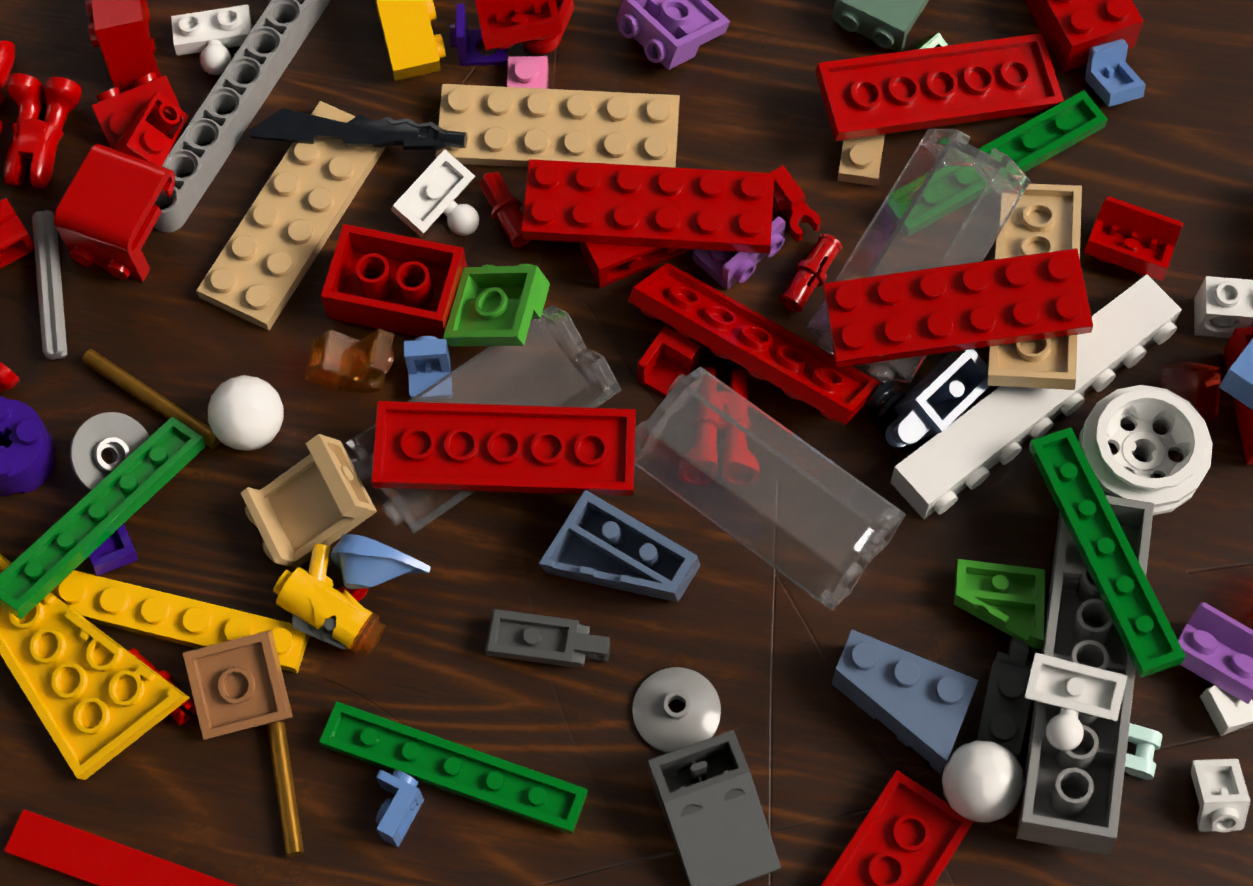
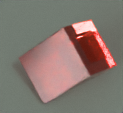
[1160,361,1222,421]

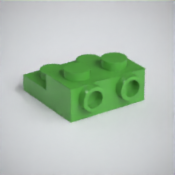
[443,263,550,346]

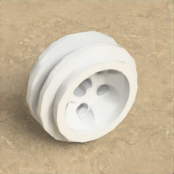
[1078,385,1213,515]

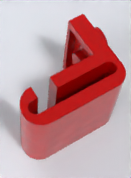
[54,144,175,282]

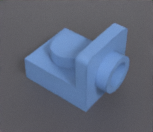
[376,770,424,847]

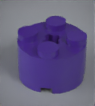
[0,396,56,496]

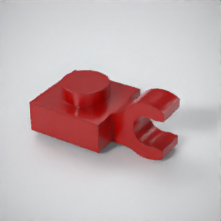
[770,165,821,242]

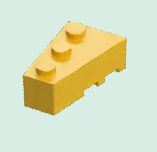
[375,0,446,81]

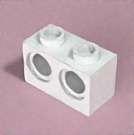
[1194,276,1253,338]

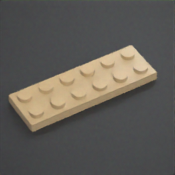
[436,84,680,167]
[196,101,386,331]
[988,183,1082,390]

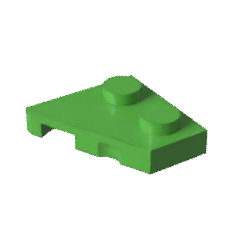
[954,559,1045,649]

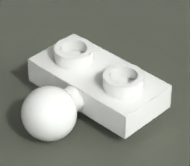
[171,4,253,75]
[391,149,479,237]
[1024,652,1128,751]

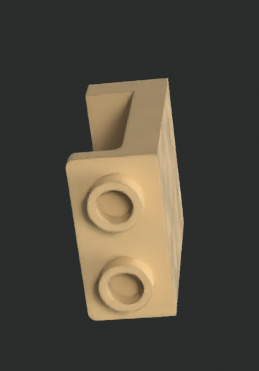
[241,434,377,568]

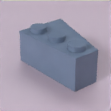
[539,490,701,602]
[832,629,978,775]

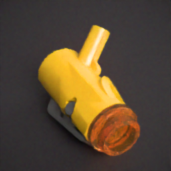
[273,544,387,655]

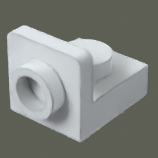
[1190,759,1250,832]

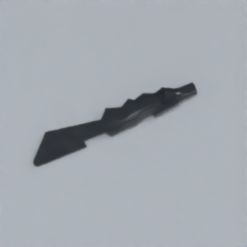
[249,108,467,150]

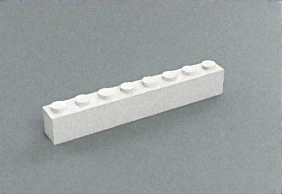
[890,275,1182,519]

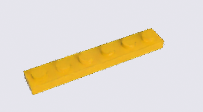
[51,570,310,673]

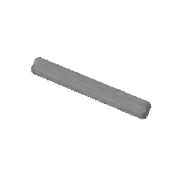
[32,210,67,360]

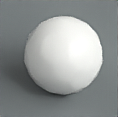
[208,375,284,451]
[942,741,1024,822]

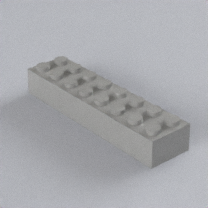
[1016,495,1154,855]

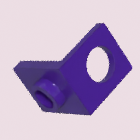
[450,4,507,66]

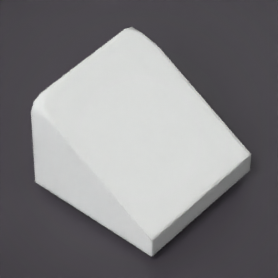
[1200,685,1253,736]

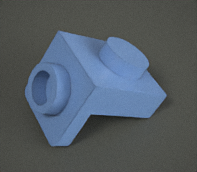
[1085,39,1146,107]
[404,336,452,400]

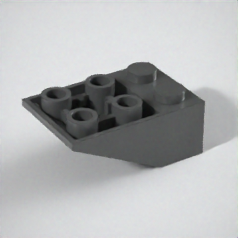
[648,730,781,886]

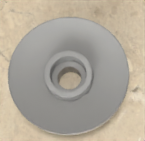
[70,412,150,491]
[632,667,721,753]

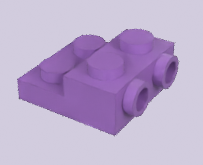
[616,0,730,70]

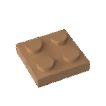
[183,630,293,740]

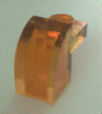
[304,328,394,394]

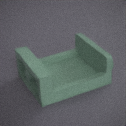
[833,0,929,52]

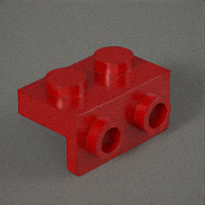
[475,0,563,50]
[91,72,181,149]
[1084,196,1183,281]

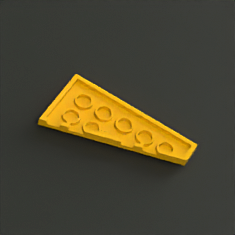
[0,554,190,780]

